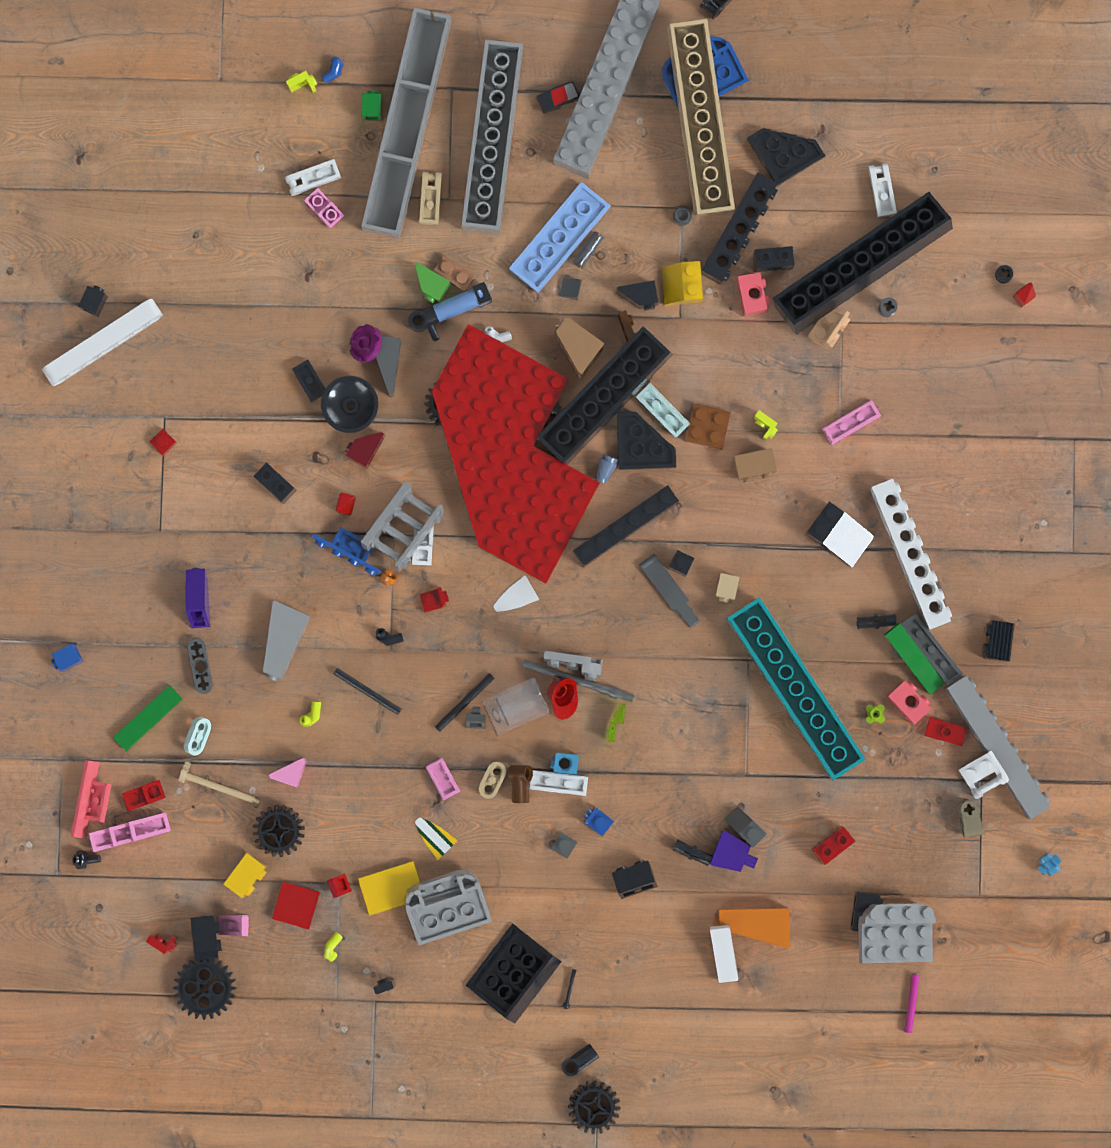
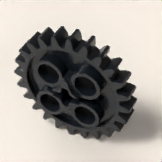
[173,959,237,1020]

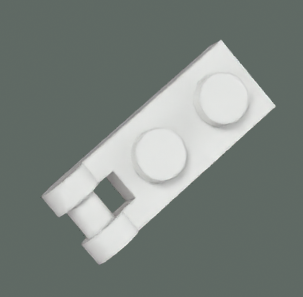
[285,159,341,196]
[868,163,897,218]

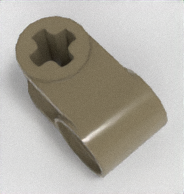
[958,800,984,838]

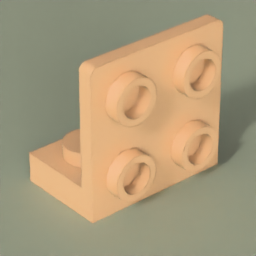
[807,309,851,350]

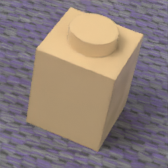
[715,573,740,603]

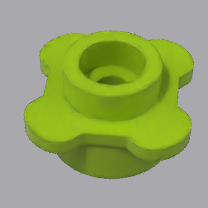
[866,704,885,724]

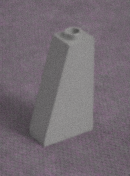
[263,601,311,682]

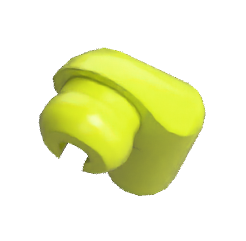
[324,932,343,962]

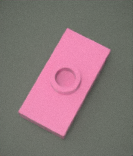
[425,758,460,801]

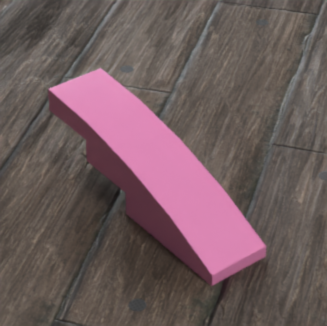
[88,812,171,852]

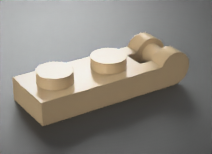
[419,172,442,225]

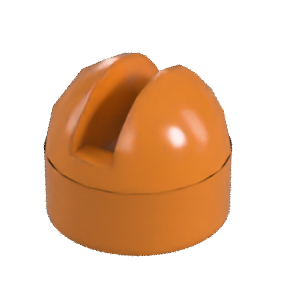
[380,569,397,586]

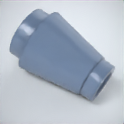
[595,454,618,484]

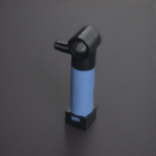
[408,282,492,342]

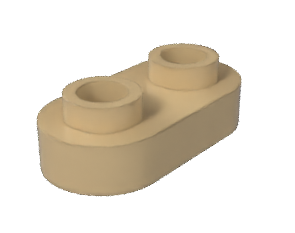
[479,762,507,799]

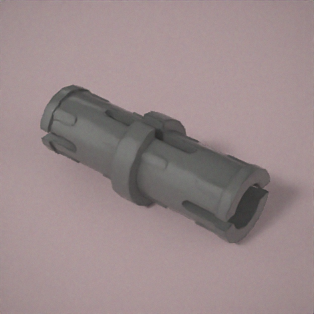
[573,231,604,269]

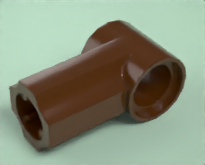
[508,765,533,804]

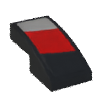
[536,81,580,114]

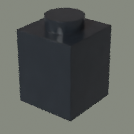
[78,285,108,317]
[668,550,694,577]

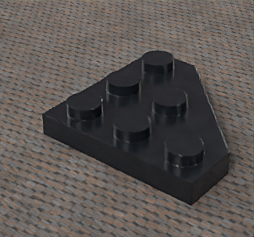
[747,128,826,187]
[617,412,676,470]

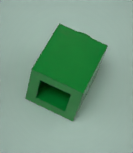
[361,91,382,121]

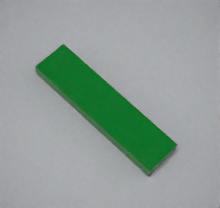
[884,623,945,695]
[113,685,183,752]

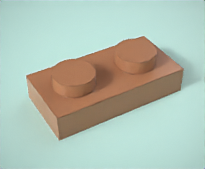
[433,255,476,292]

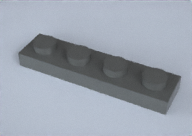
[901,613,963,686]

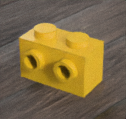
[223,853,267,898]

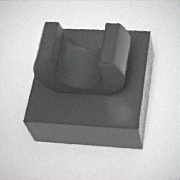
[466,707,486,729]

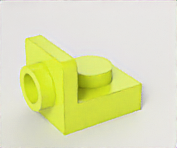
[754,410,778,441]

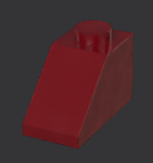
[345,432,386,469]

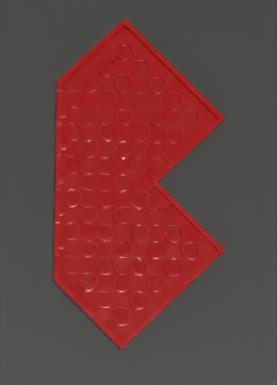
[431,324,600,584]

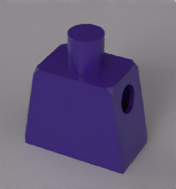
[709,830,758,872]

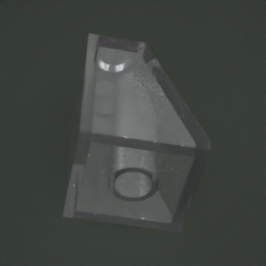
[482,678,550,737]

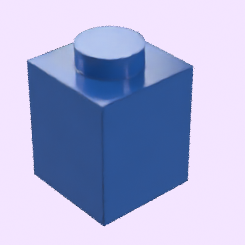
[51,644,84,672]

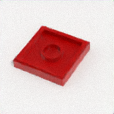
[272,881,320,930]

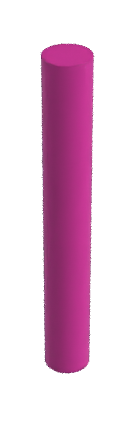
[904,974,920,1033]

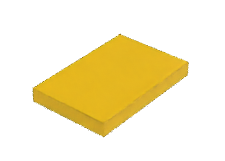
[358,861,420,916]

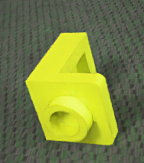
[286,71,317,93]

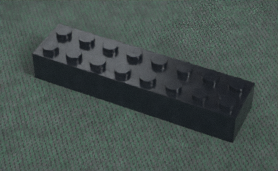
[537,326,673,465]

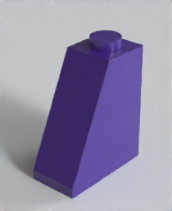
[186,568,210,628]

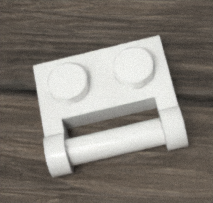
[959,751,1009,799]

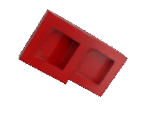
[122,780,166,812]

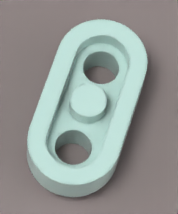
[184,717,211,755]

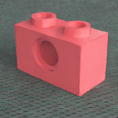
[737,272,770,317]
[886,681,931,725]

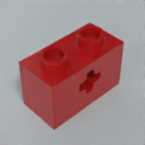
[811,826,856,865]

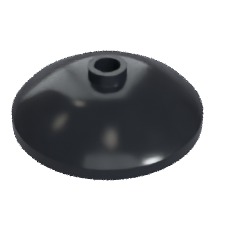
[321,376,379,433]

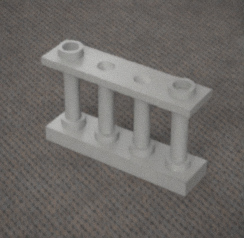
[361,482,444,572]

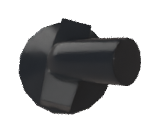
[72,850,101,869]

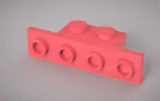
[71,760,112,838]

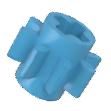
[1037,852,1062,877]

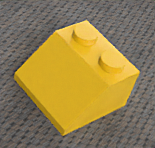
[661,261,703,305]

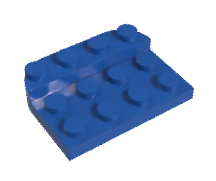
[661,36,749,110]

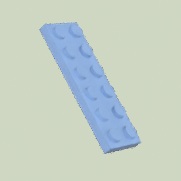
[509,182,611,293]

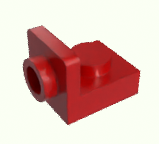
[419,587,449,613]
[146,934,178,954]

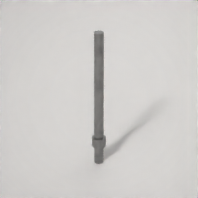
[522,660,634,702]

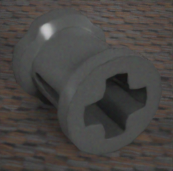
[878,297,897,318]

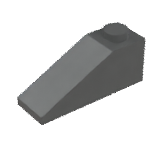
[376,336,401,397]

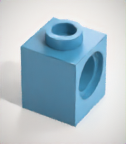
[550,753,579,775]

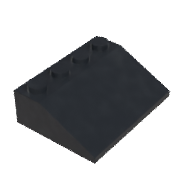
[466,923,562,1024]

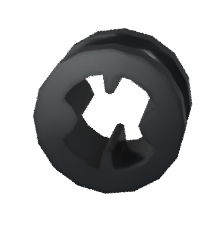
[995,265,1013,284]

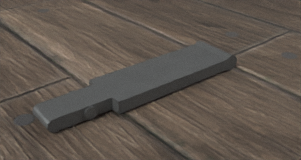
[639,554,700,628]

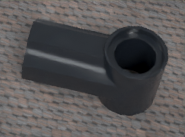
[561,1043,599,1076]

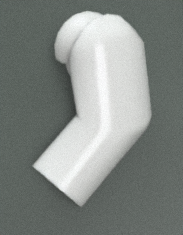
[484,326,512,343]

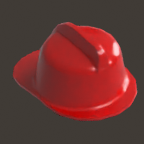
[547,677,578,720]

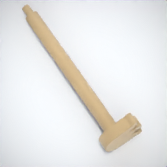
[178,762,260,804]

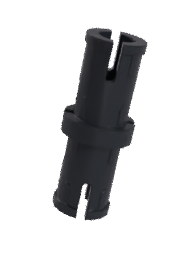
[856,614,897,629]
[673,839,713,867]

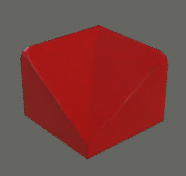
[1013,282,1036,308]
[336,492,356,516]

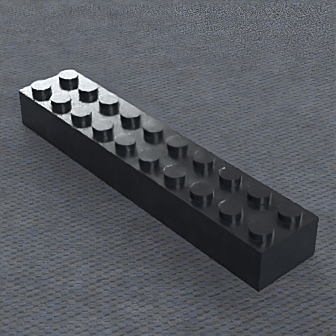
[772,192,953,335]

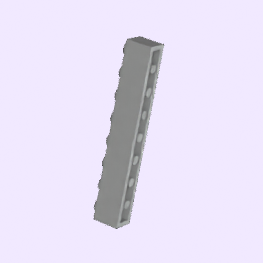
[945,676,1050,819]

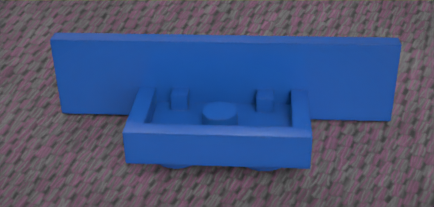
[312,527,382,576]

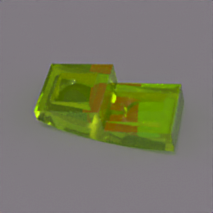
[607,704,625,743]

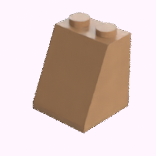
[555,316,604,380]

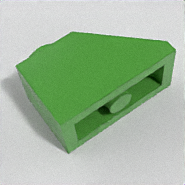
[415,263,451,304]

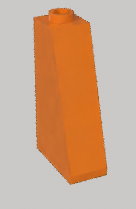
[715,908,790,948]

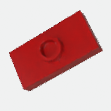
[924,717,967,746]

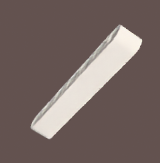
[42,299,163,386]

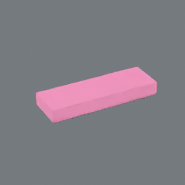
[822,400,881,445]

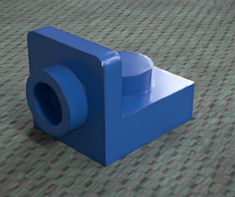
[584,807,614,836]

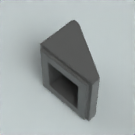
[559,278,582,300]

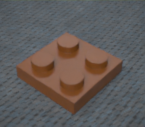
[685,404,731,450]

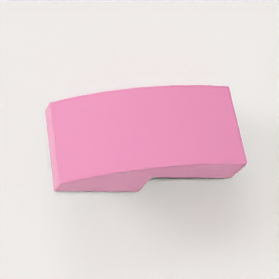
[304,188,344,228]

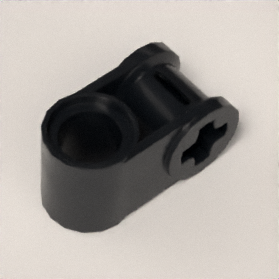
[699,0,732,20]

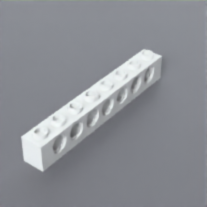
[870,479,952,630]

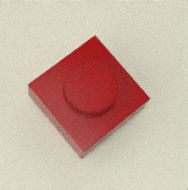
[149,429,177,456]
[327,874,352,899]

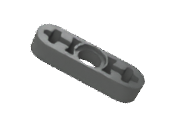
[188,638,213,694]

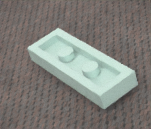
[636,383,690,438]

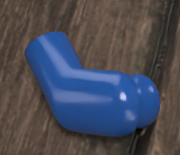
[321,57,343,84]

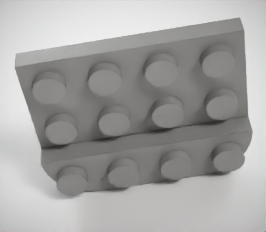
[544,651,603,681]
[405,869,492,945]
[858,903,936,963]

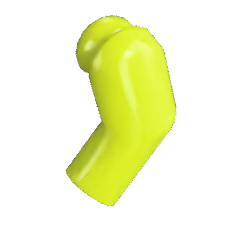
[299,702,321,727]

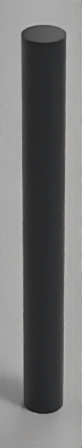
[333,668,402,715]
[435,673,495,732]

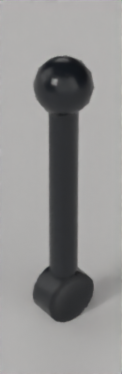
[562,969,576,1009]

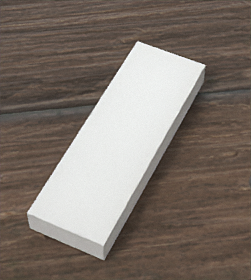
[529,770,588,796]
[710,925,738,983]

